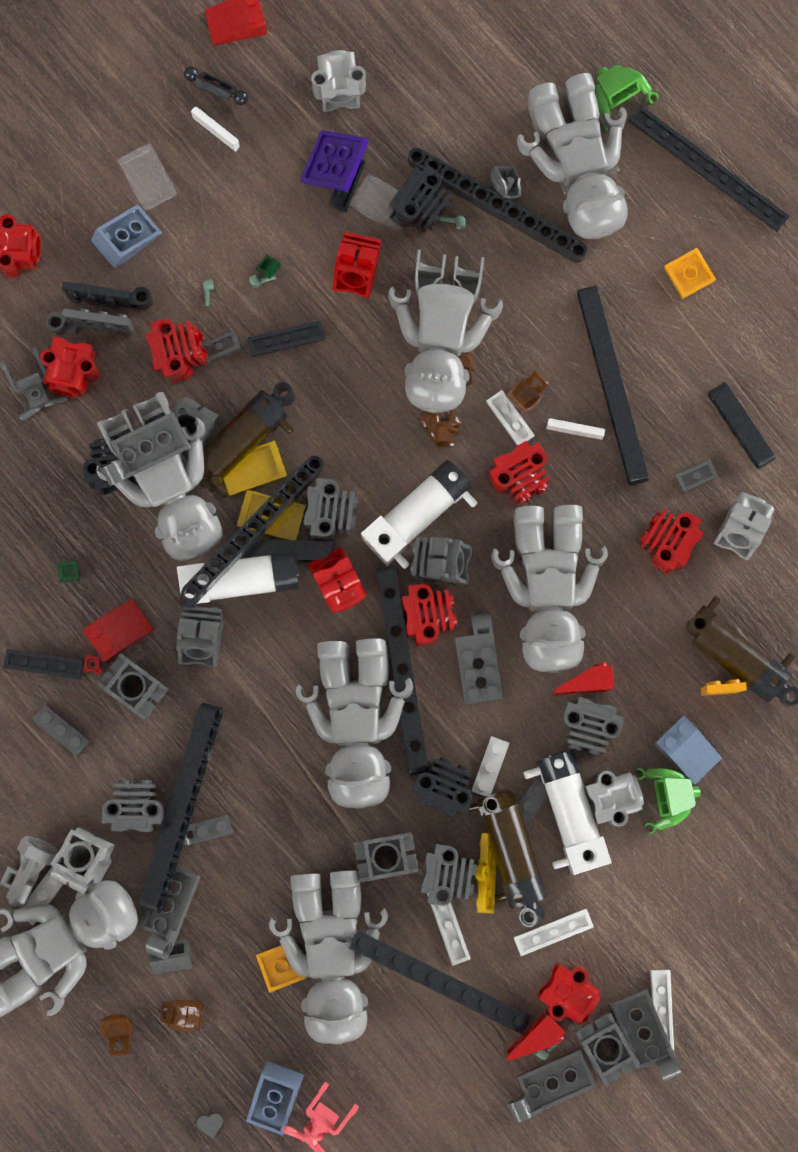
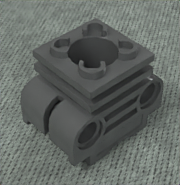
[171,397,220,464]
[304,478,358,541]
[410,537,472,586]
[176,605,224,668]
[97,653,169,720]
[561,697,625,757]
[102,780,166,832]
[353,832,419,882]
[420,844,477,906]
[574,1012,640,1087]

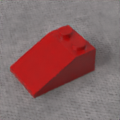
[205,0,267,46]
[82,599,155,664]
[552,662,614,695]
[504,1011,565,1061]

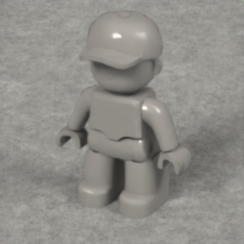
[517,73,628,239]
[388,250,503,413]
[96,392,222,561]
[491,505,608,673]
[296,639,413,809]
[269,871,388,1044]
[0,880,138,1017]

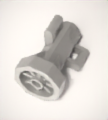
[0,836,59,908]

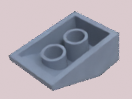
[91,204,162,269]
[653,715,722,785]
[246,1061,304,1136]

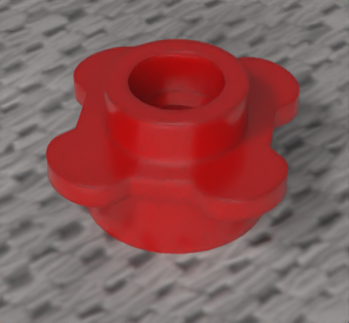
[83,654,103,674]

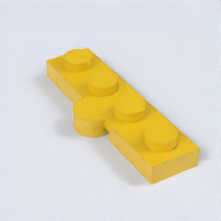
[476,833,497,914]

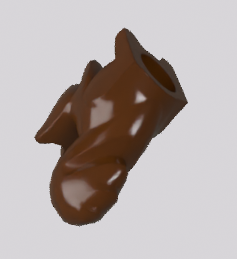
[419,410,462,447]

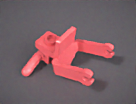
[283,1082,359,1152]

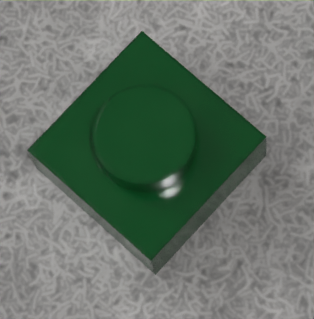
[256,255,281,279]
[57,560,80,583]

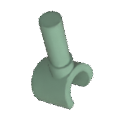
[440,216,466,229]
[249,274,276,288]
[203,279,215,307]
[535,1042,561,1060]

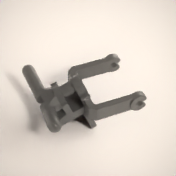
[0,346,68,421]

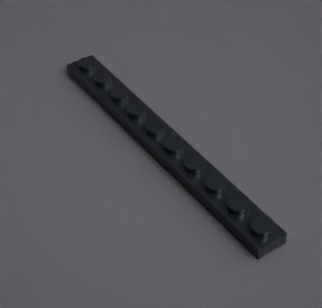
[628,105,789,232]
[348,930,531,1035]

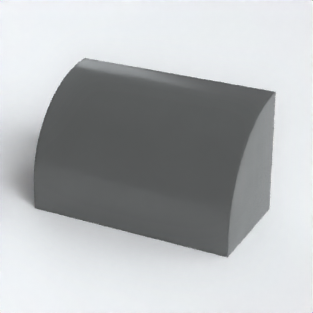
[149,939,193,975]

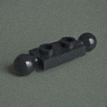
[184,66,248,105]

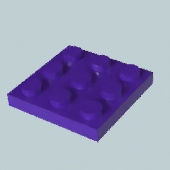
[300,130,369,192]

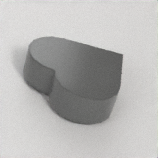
[197,1113,223,1139]

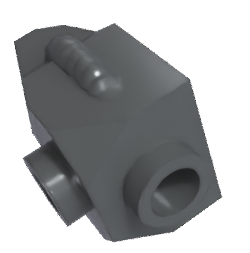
[490,165,521,199]

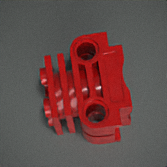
[332,232,381,298]
[145,319,208,384]
[487,441,550,505]
[639,509,704,575]
[402,584,457,647]

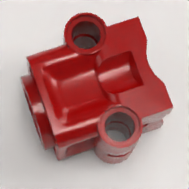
[0,214,41,278]
[40,336,100,398]
[307,547,366,613]
[536,962,601,1025]

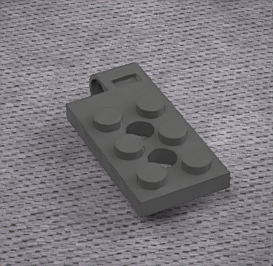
[46,308,134,335]
[101,412,191,486]
[454,613,503,705]
[139,867,201,960]
[610,989,683,1082]
[507,1049,597,1123]

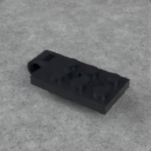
[62,281,153,310]

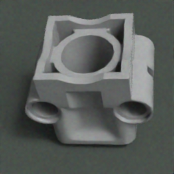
[311,50,366,112]
[713,492,774,561]
[584,771,644,827]
[50,827,114,895]

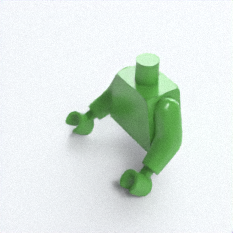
[595,65,659,131]
[635,768,701,834]

